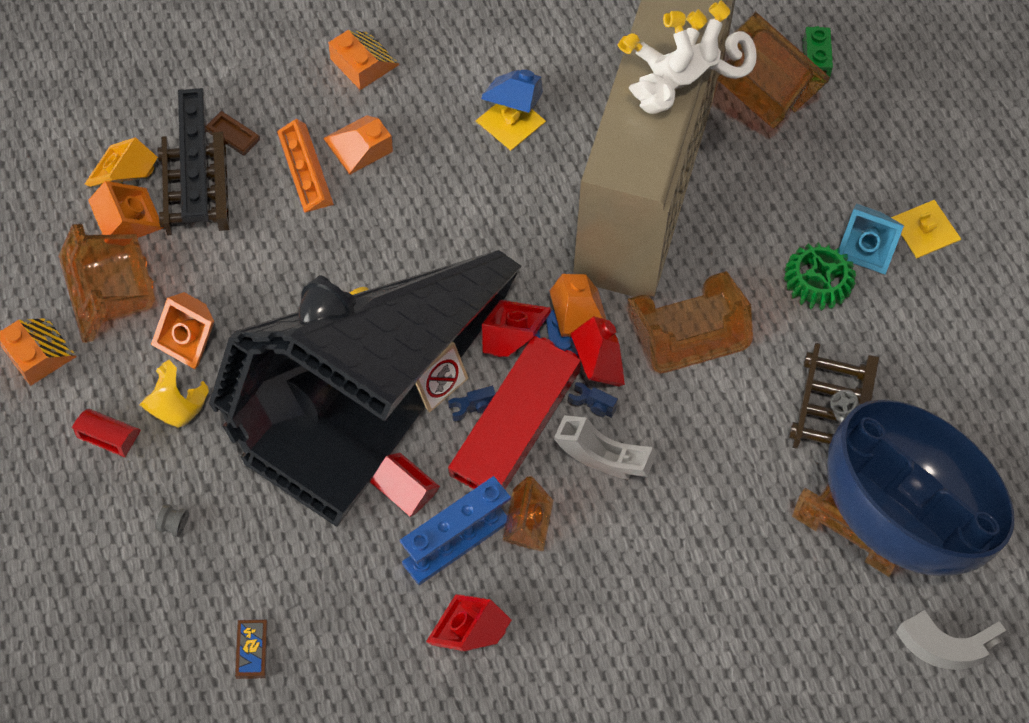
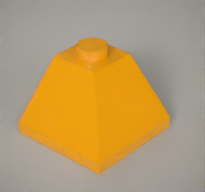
[85,137,158,187]

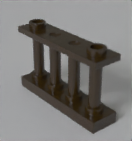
[157,132,230,236]
[789,343,879,449]

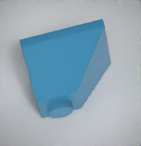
[839,203,904,275]

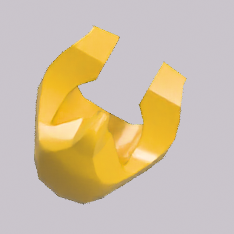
[139,360,209,428]

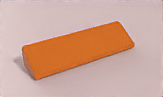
[277,118,334,213]

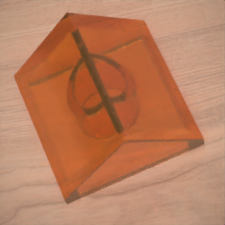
[503,476,554,551]

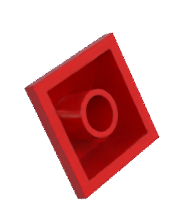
[482,300,551,357]
[570,316,625,386]
[426,594,512,651]

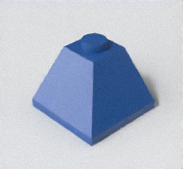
[481,70,543,113]

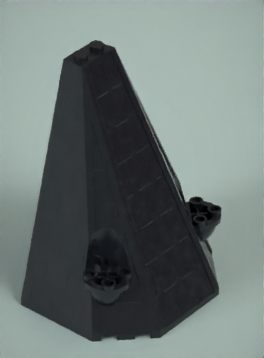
[209,250,521,527]

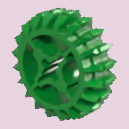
[784,242,856,311]

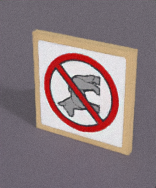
[415,342,468,412]

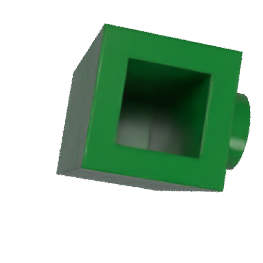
[803,26,833,81]

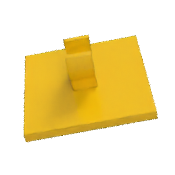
[476,104,546,151]
[891,200,961,258]

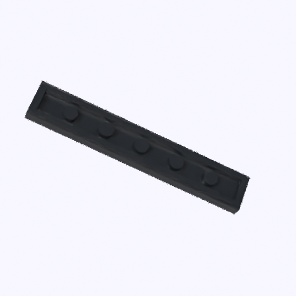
[178,88,209,223]

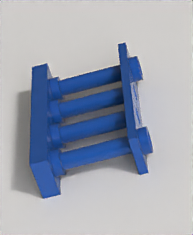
[400,476,511,585]

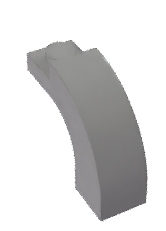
[554,415,657,480]
[896,610,1006,670]

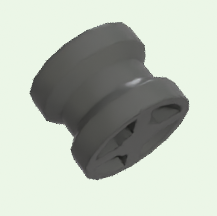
[830,390,860,423]
[156,504,189,537]

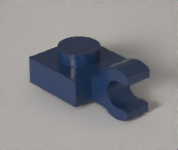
[568,382,618,418]
[448,385,496,421]

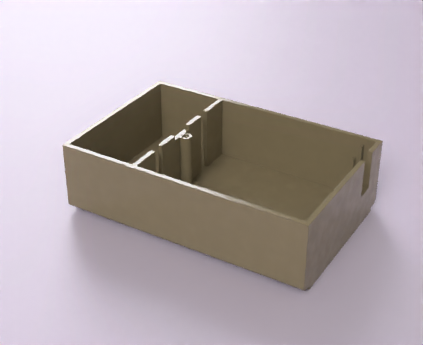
[573,0,736,300]

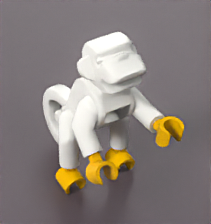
[618,0,757,114]

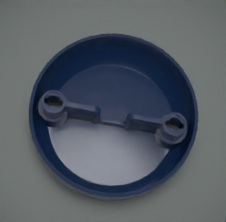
[827,400,1014,576]

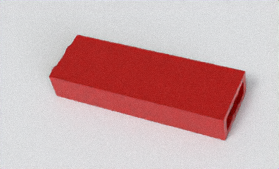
[448,335,581,489]

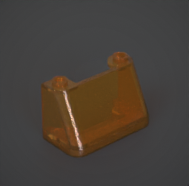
[627,271,753,373]

